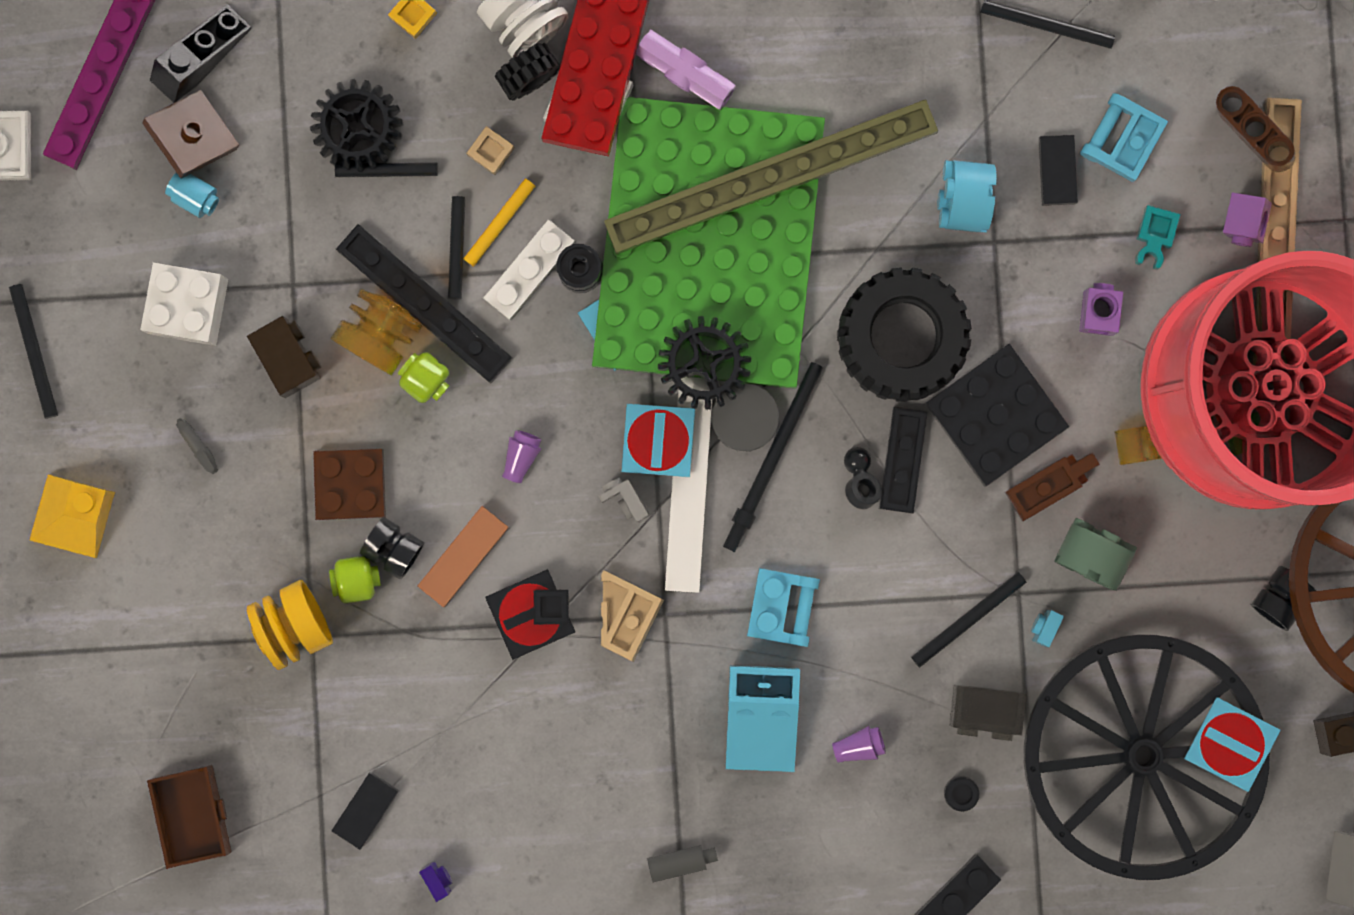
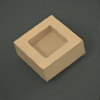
[466,126,515,175]

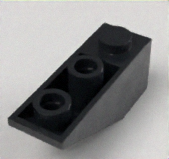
[150,4,251,103]

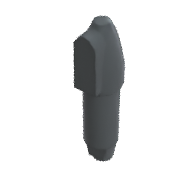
[176,418,218,474]

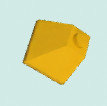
[29,474,115,558]

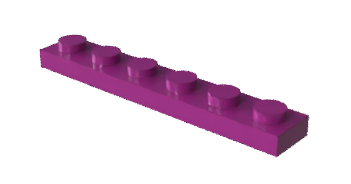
[42,0,155,170]

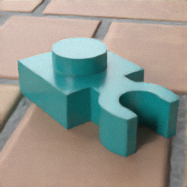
[1135,205,1181,270]

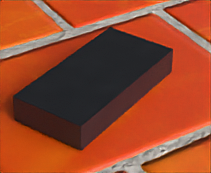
[1038,135,1078,206]
[332,772,399,850]

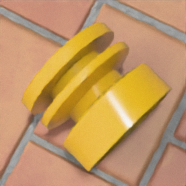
[247,580,333,670]

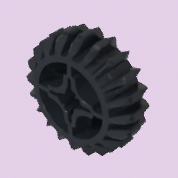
[310,79,403,172]
[658,316,751,410]

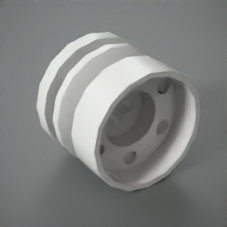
[477,0,569,58]

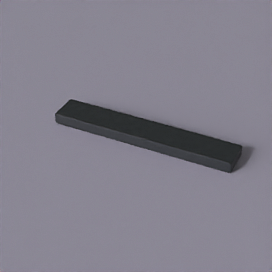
[336,224,513,384]

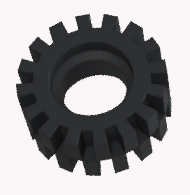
[495,43,561,101]

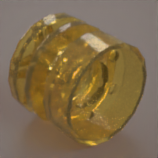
[330,288,423,376]

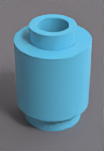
[165,173,219,218]

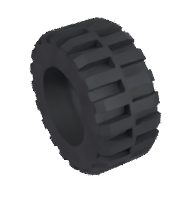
[837,267,972,402]

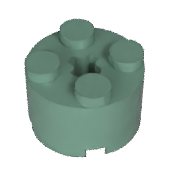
[1054,518,1137,591]

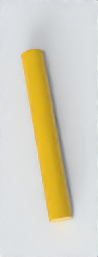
[463,178,536,267]

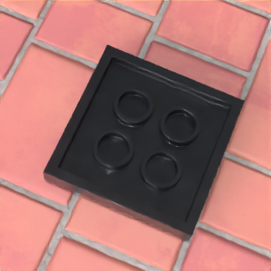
[925,343,1070,487]

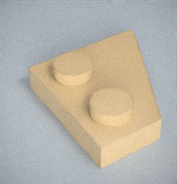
[601,570,664,662]

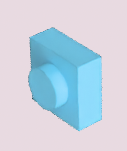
[1031,610,1064,647]

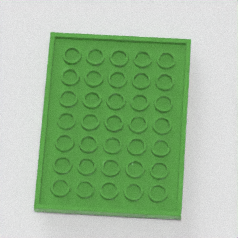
[592,97,825,389]

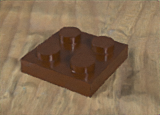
[313,449,386,520]

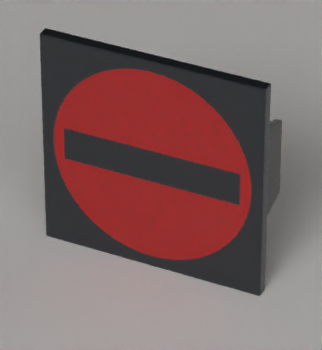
[485,569,576,660]

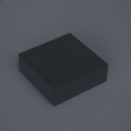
[534,590,569,625]

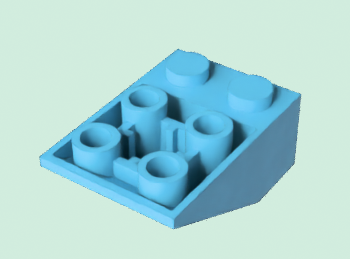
[725,665,800,772]

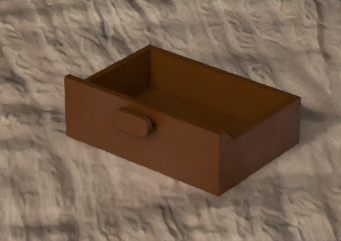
[147,765,232,869]

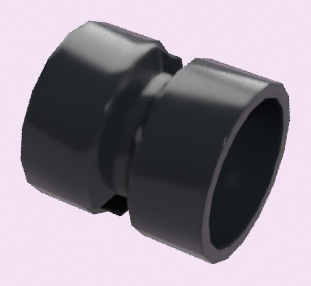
[556,244,602,293]
[359,517,425,580]
[1251,566,1316,631]

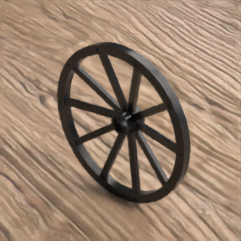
[1023,634,1270,880]

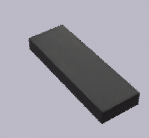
[879,407,928,514]

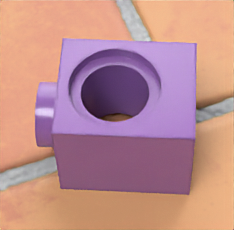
[1223,192,1272,247]
[1079,283,1123,336]

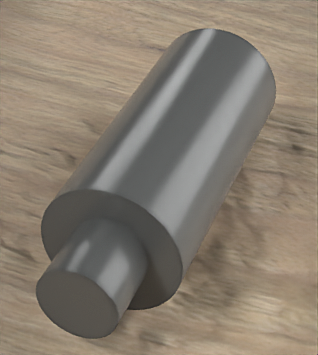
[647,845,718,883]

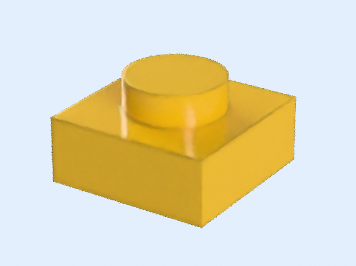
[388,0,437,39]

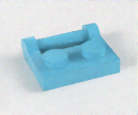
[1080,93,1168,182]
[747,568,820,647]

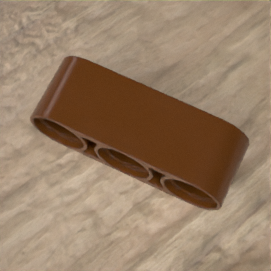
[1216,86,1296,172]

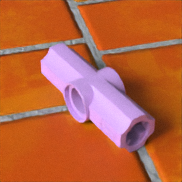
[636,29,736,110]

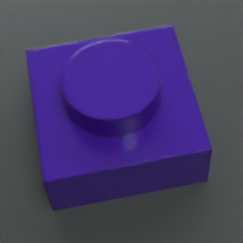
[419,861,453,902]

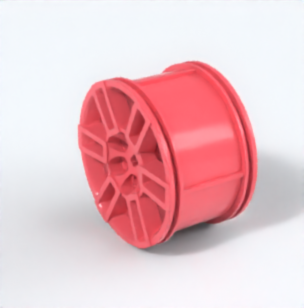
[1141,251,1354,510]

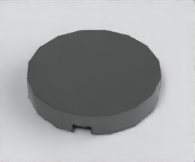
[711,384,779,452]

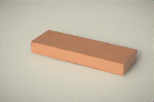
[417,506,509,608]

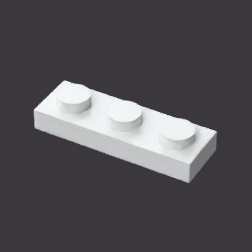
[483,219,575,321]

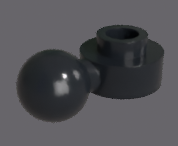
[844,447,882,509]

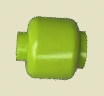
[397,352,450,403]
[329,556,381,604]

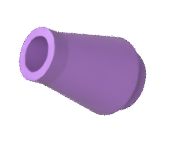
[502,430,541,483]
[832,726,886,763]

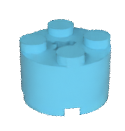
[937,160,997,233]

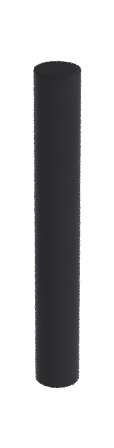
[335,162,438,177]
[448,196,465,299]

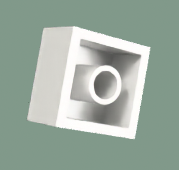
[140,262,229,346]

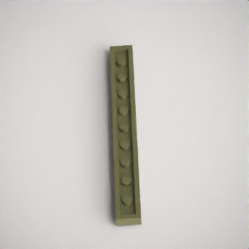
[604,99,938,255]

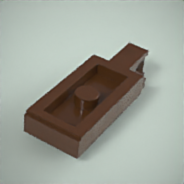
[1005,453,1100,521]

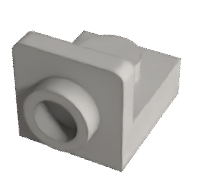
[598,477,650,522]

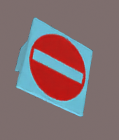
[621,404,695,477]
[1184,697,1281,792]

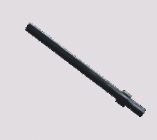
[723,362,823,552]

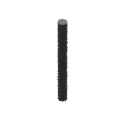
[980,0,1115,49]
[9,284,58,419]
[911,572,1027,668]

